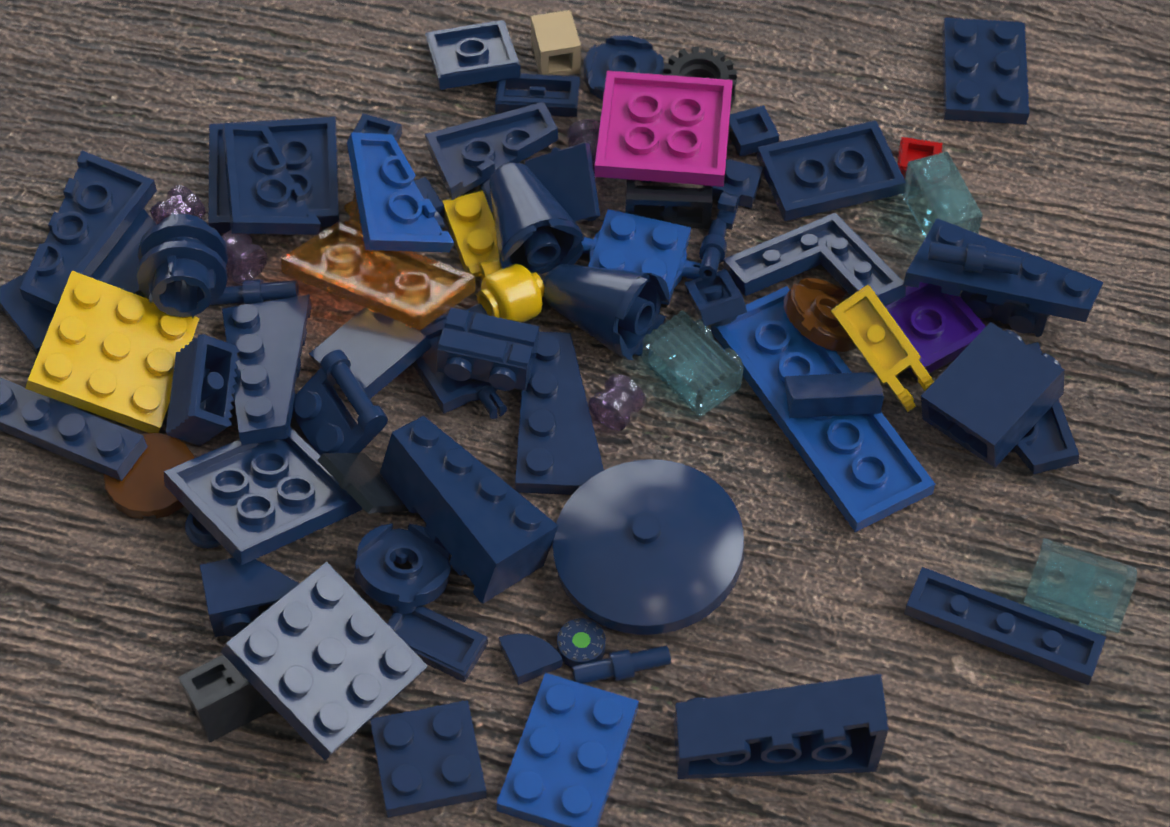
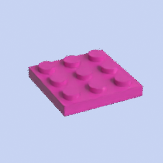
[595,71,733,187]

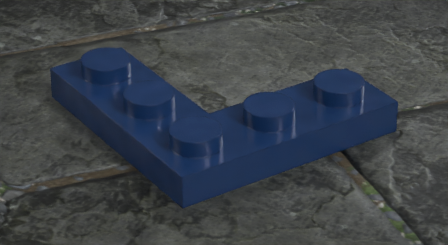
[723,213,906,306]

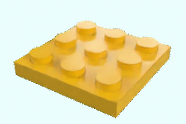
[25,271,200,433]

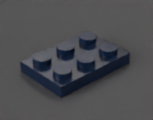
[942,17,1029,125]
[756,120,906,221]

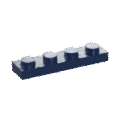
[0,377,148,481]
[904,567,1106,685]

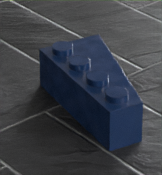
[380,416,559,604]
[673,674,889,779]

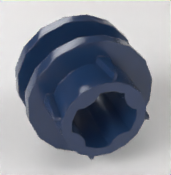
[137,213,228,318]

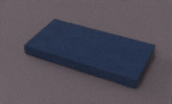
[0,208,157,355]

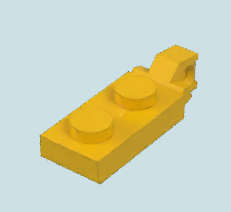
[442,191,502,281]

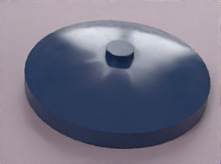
[553,459,744,635]

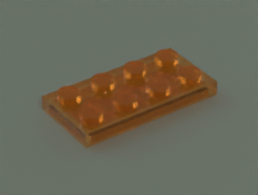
[281,222,476,330]

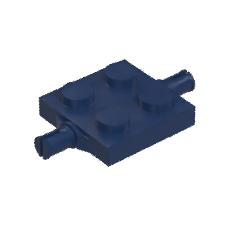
[412,296,507,419]

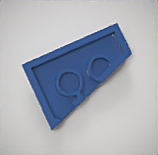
[347,132,454,253]

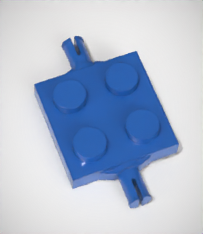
[582,209,701,305]

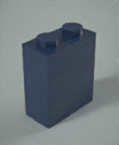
[921,322,1065,468]

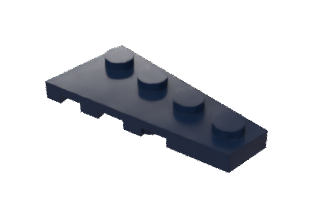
[903,218,1103,322]
[515,332,604,495]

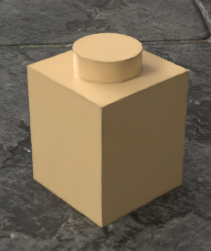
[531,10,581,76]

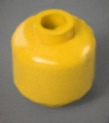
[477,264,545,323]

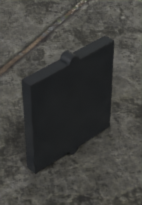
[317,453,409,514]

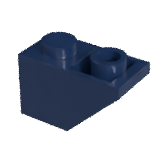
[200,558,300,637]

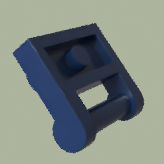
[292,350,388,456]

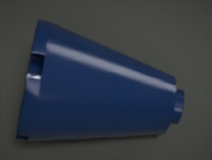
[489,163,584,275]
[543,264,669,360]

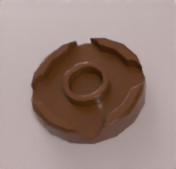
[784,278,856,352]
[103,433,194,519]

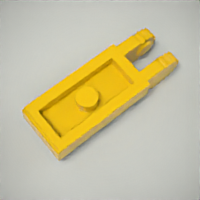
[831,284,934,412]

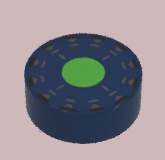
[557,618,606,668]

